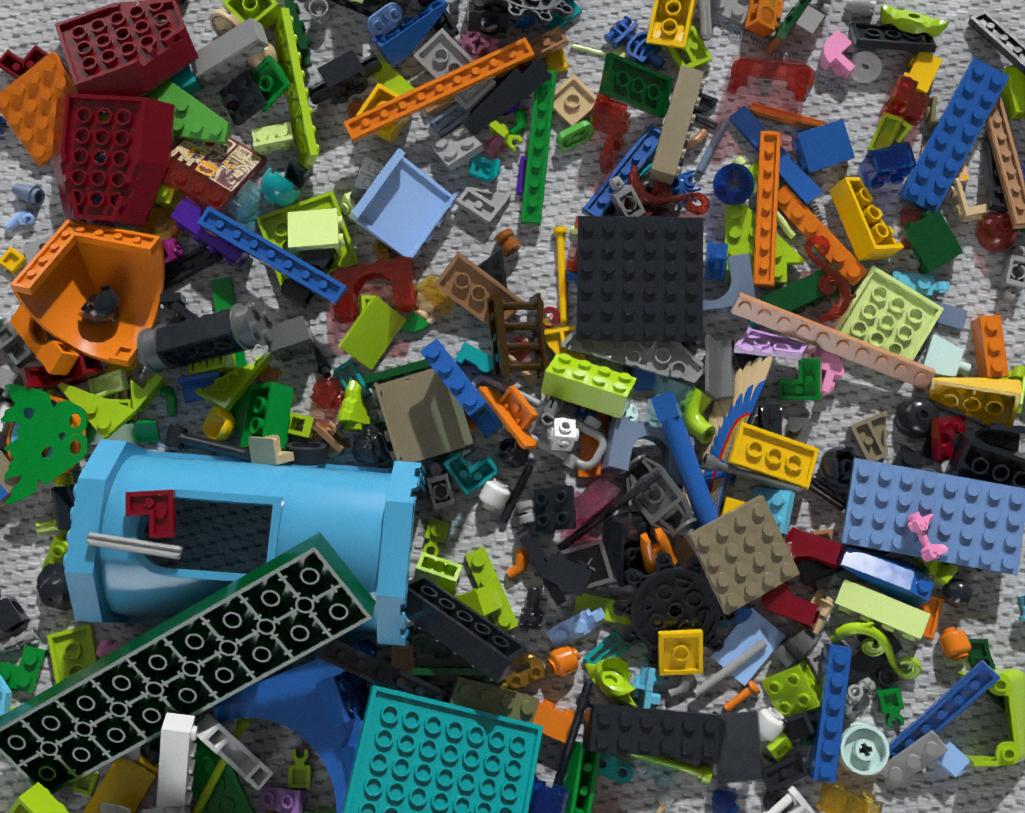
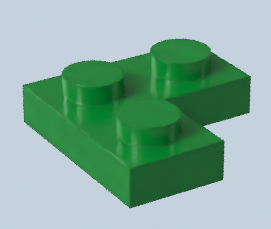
[778,358,822,401]
[0,645,48,693]

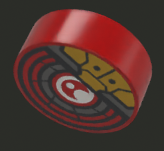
[542,306,560,328]

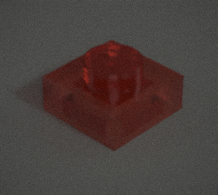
[509,334,533,363]

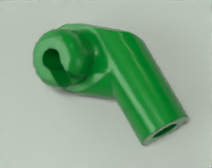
[160,386,178,415]

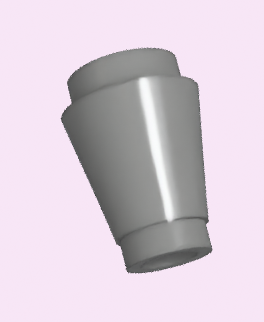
[845,0,876,18]

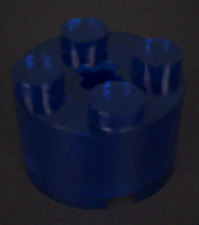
[713,163,755,206]
[529,779,571,813]

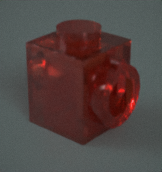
[310,377,344,412]

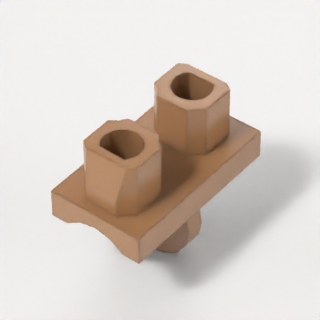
[310,421,350,458]

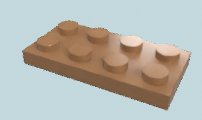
[433,252,524,327]

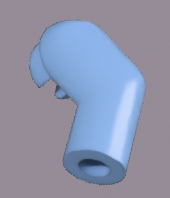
[4,212,36,232]

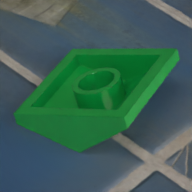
[252,55,291,113]

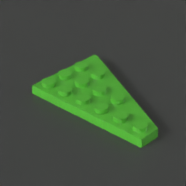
[142,79,231,144]

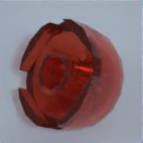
[975,211,1019,253]

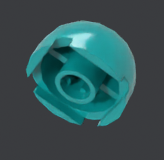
[260,167,302,207]

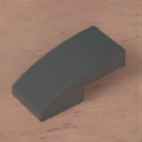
[0,322,35,369]

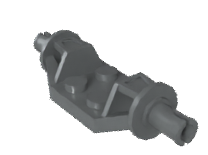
[625,448,698,551]

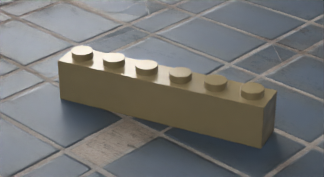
[648,65,705,185]

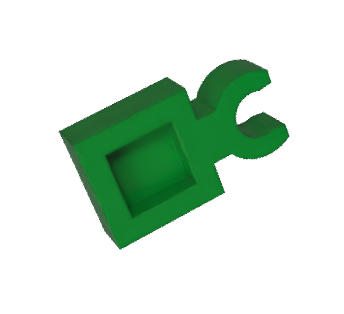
[876,686,904,728]

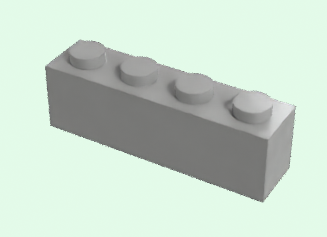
[191,18,269,83]

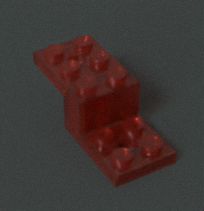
[590,92,631,175]

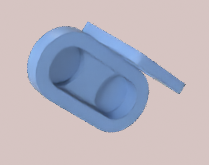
[366,2,403,36]

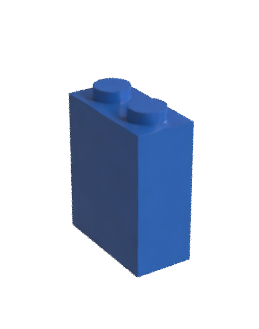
[791,119,855,174]

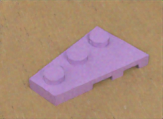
[734,328,809,360]

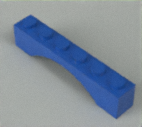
[808,642,852,783]

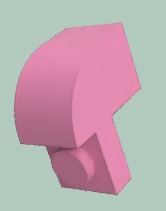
[819,30,856,80]
[810,347,844,397]

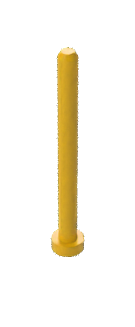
[553,226,568,324]

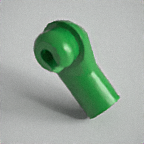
[509,109,527,135]

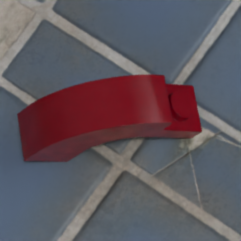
[21,353,103,391]

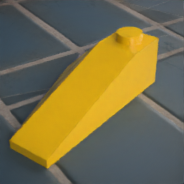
[928,378,1022,428]

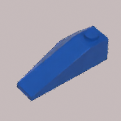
[370,0,448,67]
[839,547,934,608]

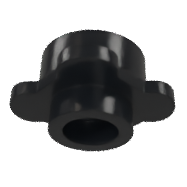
[872,664,898,689]

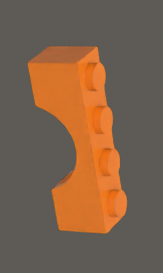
[10,304,79,376]

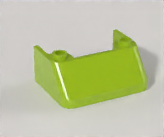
[955,668,1025,767]

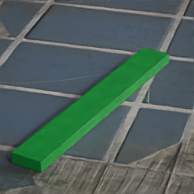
[521,70,557,226]
[210,277,251,439]

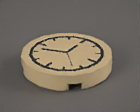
[209,9,242,37]

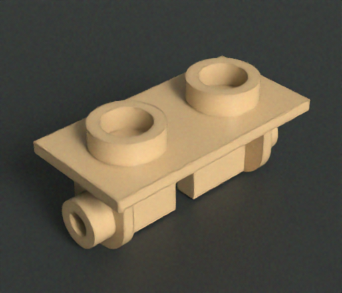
[797,591,834,636]

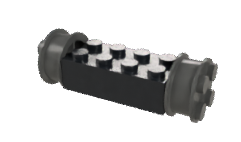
[137,299,274,373]

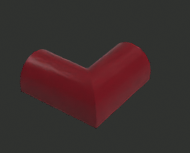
[0,45,48,79]

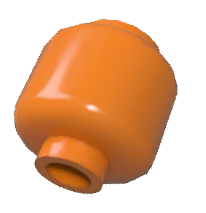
[938,627,972,661]
[546,645,580,678]

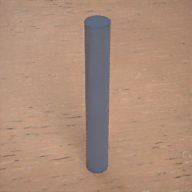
[695,120,729,174]

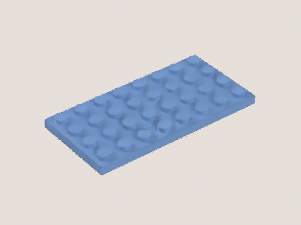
[840,458,1025,575]

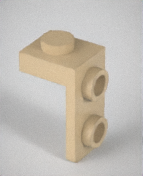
[948,178,990,223]

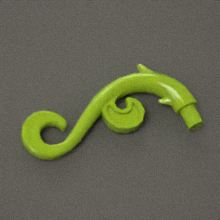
[829,622,922,679]

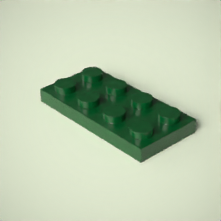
[598,52,673,118]

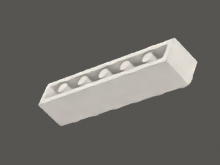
[156,713,198,813]

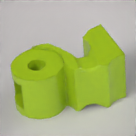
[912,557,960,586]

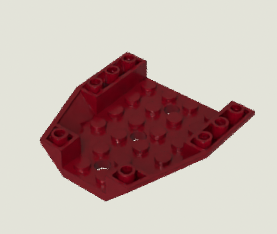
[54,0,199,97]
[52,93,175,227]

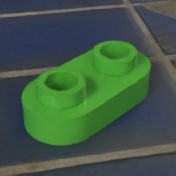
[556,120,594,151]

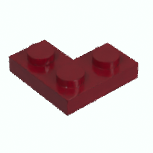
[931,416,966,461]
[125,489,176,539]

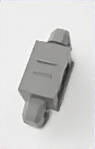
[608,176,646,217]
[998,246,1025,302]
[426,462,456,521]

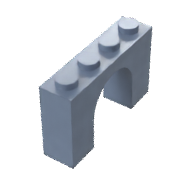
[703,253,755,316]
[601,416,696,489]

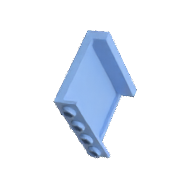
[348,148,458,262]

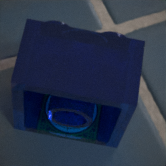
[859,142,917,189]

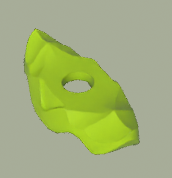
[880,3,949,38]

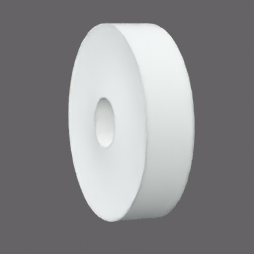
[851,51,882,84]

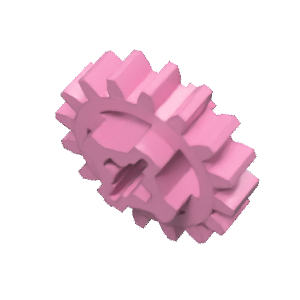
[457,29,499,61]

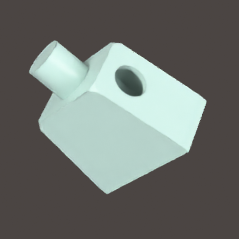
[919,334,971,378]

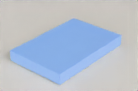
[710,607,785,686]

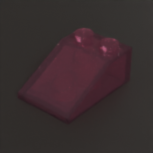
[574,477,621,525]

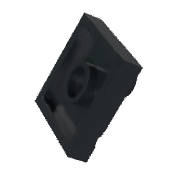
[219,69,267,126]

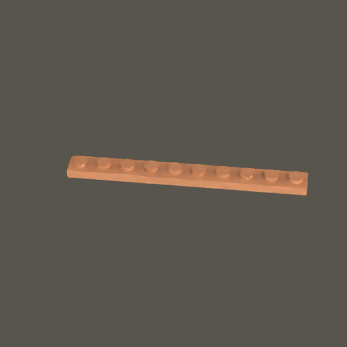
[731,292,936,390]

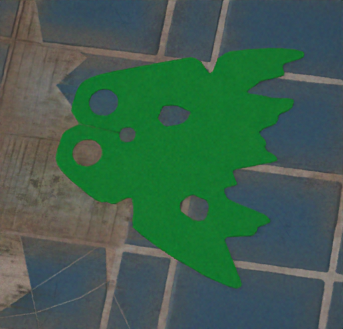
[1,384,87,504]

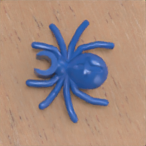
[659,161,701,210]

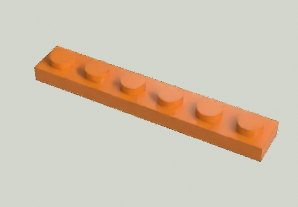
[778,185,868,288]

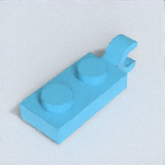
[891,270,950,298]

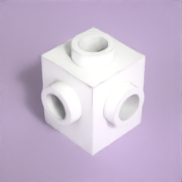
[547,418,579,451]

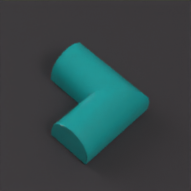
[442,450,500,497]

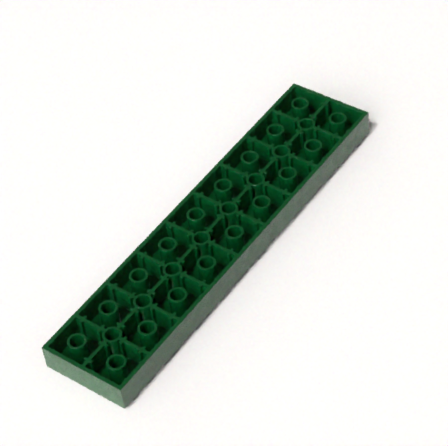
[0,532,376,795]

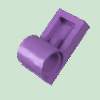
[260,785,307,813]

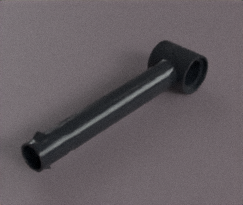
[163,424,251,462]

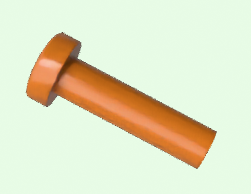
[723,680,760,713]

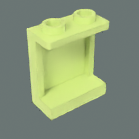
[288,208,345,258]

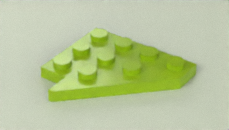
[724,204,805,285]

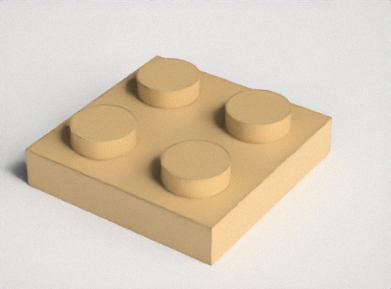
[553,74,601,127]

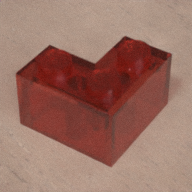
[880,75,931,127]

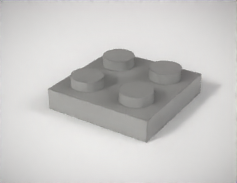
[430,125,484,171]

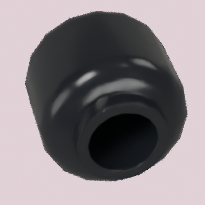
[498,437,530,469]

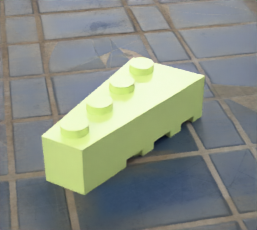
[835,579,931,642]

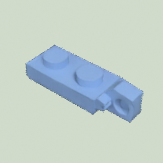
[546,607,606,648]

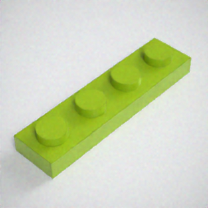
[465,547,519,632]

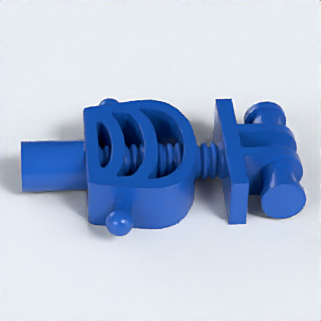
[604,15,666,71]

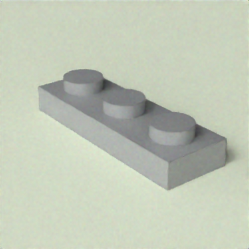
[880,730,948,788]

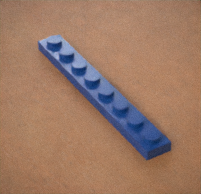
[197,206,348,306]

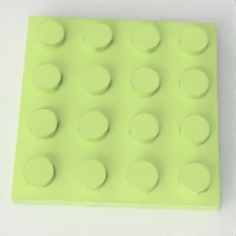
[833,265,944,360]

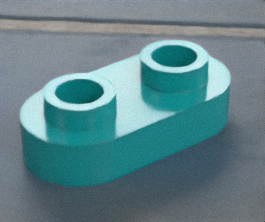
[597,752,634,784]

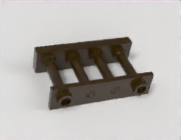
[487,293,550,380]

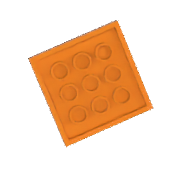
[0,51,103,167]

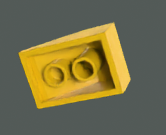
[646,0,697,49]

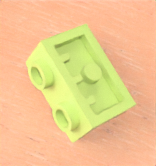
[251,122,296,155]

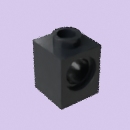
[0,598,30,633]

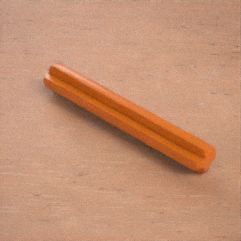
[749,102,827,130]

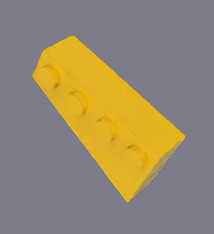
[829,177,904,261]

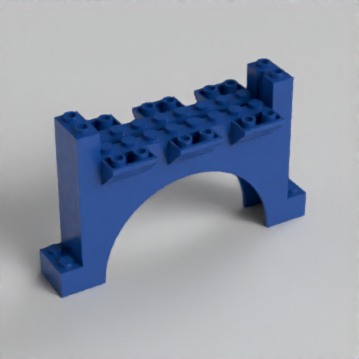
[213,639,377,813]

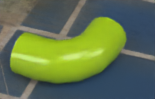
[683,388,715,444]

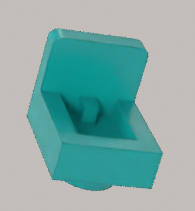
[467,155,501,182]

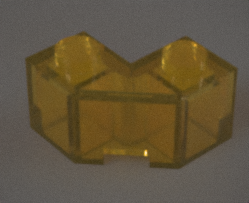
[816,781,884,813]

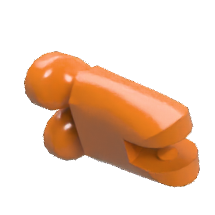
[640,528,677,574]

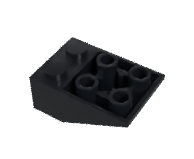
[602,511,651,587]

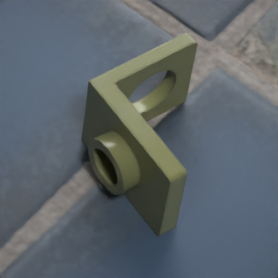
[922,96,940,129]

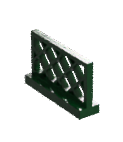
[412,659,503,681]

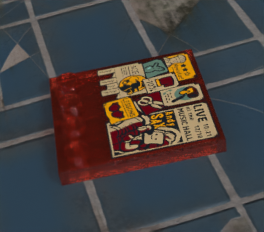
[163,137,267,213]

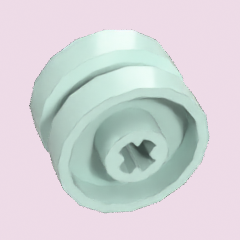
[838,722,890,775]

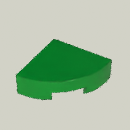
[401,312,430,333]

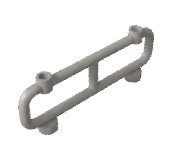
[471,374,607,470]

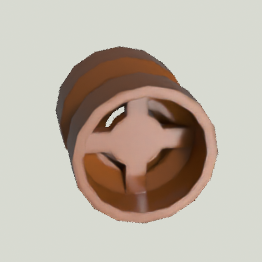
[494,228,522,257]

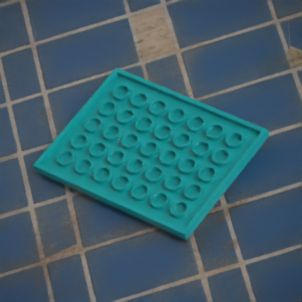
[342,685,543,813]

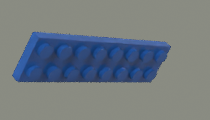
[897,57,1010,213]

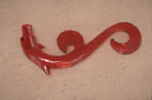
[627,166,710,215]
[804,235,856,323]

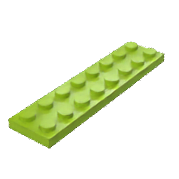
[273,8,320,170]

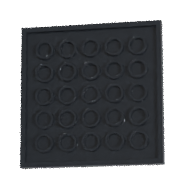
[576,216,703,343]

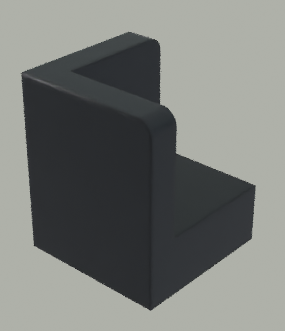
[784,711,815,741]

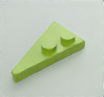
[195,352,273,412]
[58,382,138,439]

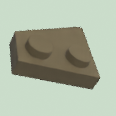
[848,411,888,461]

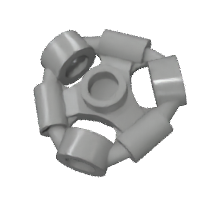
[844,678,876,719]

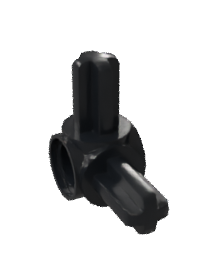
[519,587,543,630]

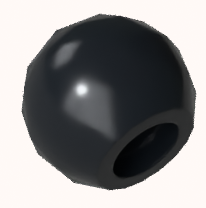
[942,578,974,608]

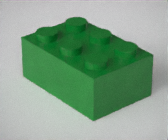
[240,382,294,450]

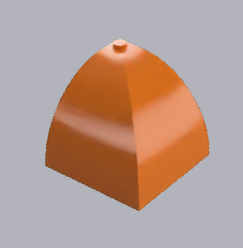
[10,219,165,367]

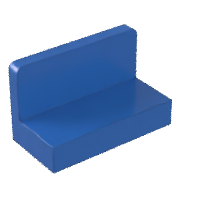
[177,371,224,403]

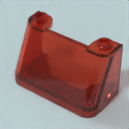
[726,54,814,102]

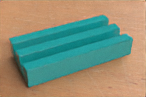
[333,359,372,400]
[583,630,628,664]

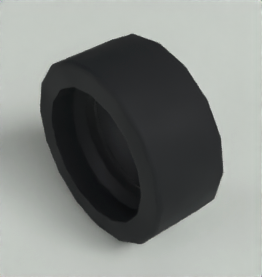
[286,441,327,466]

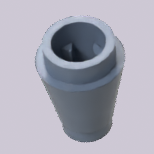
[12,183,45,205]

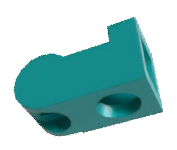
[455,342,494,375]

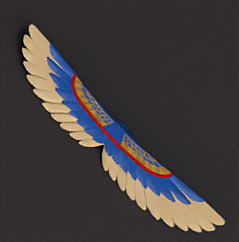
[673,356,773,575]

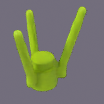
[1004,365,1025,415]

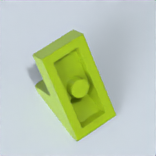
[130,373,169,413]

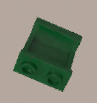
[897,210,963,275]

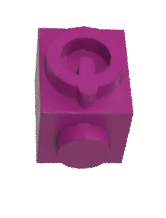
[162,238,183,266]

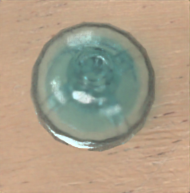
[225,179,265,220]
[653,375,696,407]

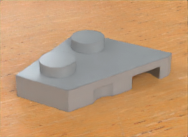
[456,187,511,226]

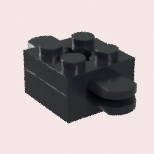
[467,0,509,39]
[308,49,382,105]

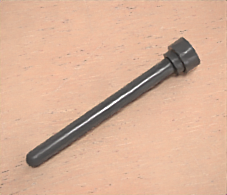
[701,453,802,495]

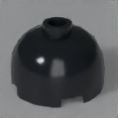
[78,284,120,325]
[894,397,939,439]
[819,446,859,489]

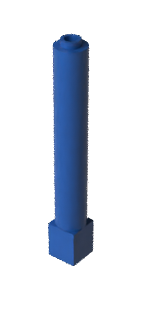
[651,391,719,528]

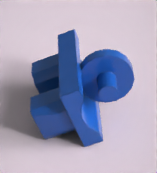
[704,242,728,281]

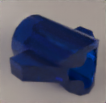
[711,789,740,813]

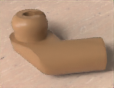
[684,129,708,151]

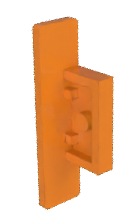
[478,386,538,449]

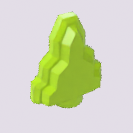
[337,380,370,432]

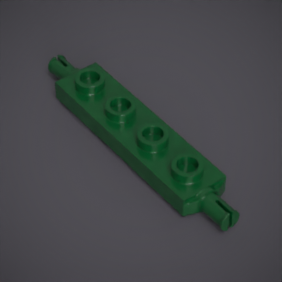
[284,0,312,68]

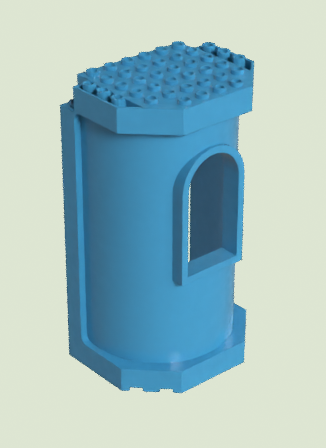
[63,439,428,646]

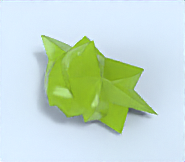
[585,657,637,707]

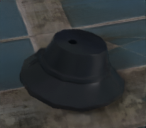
[36,562,73,611]

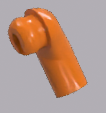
[506,548,529,580]

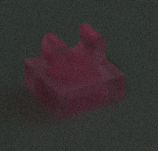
[482,134,507,159]

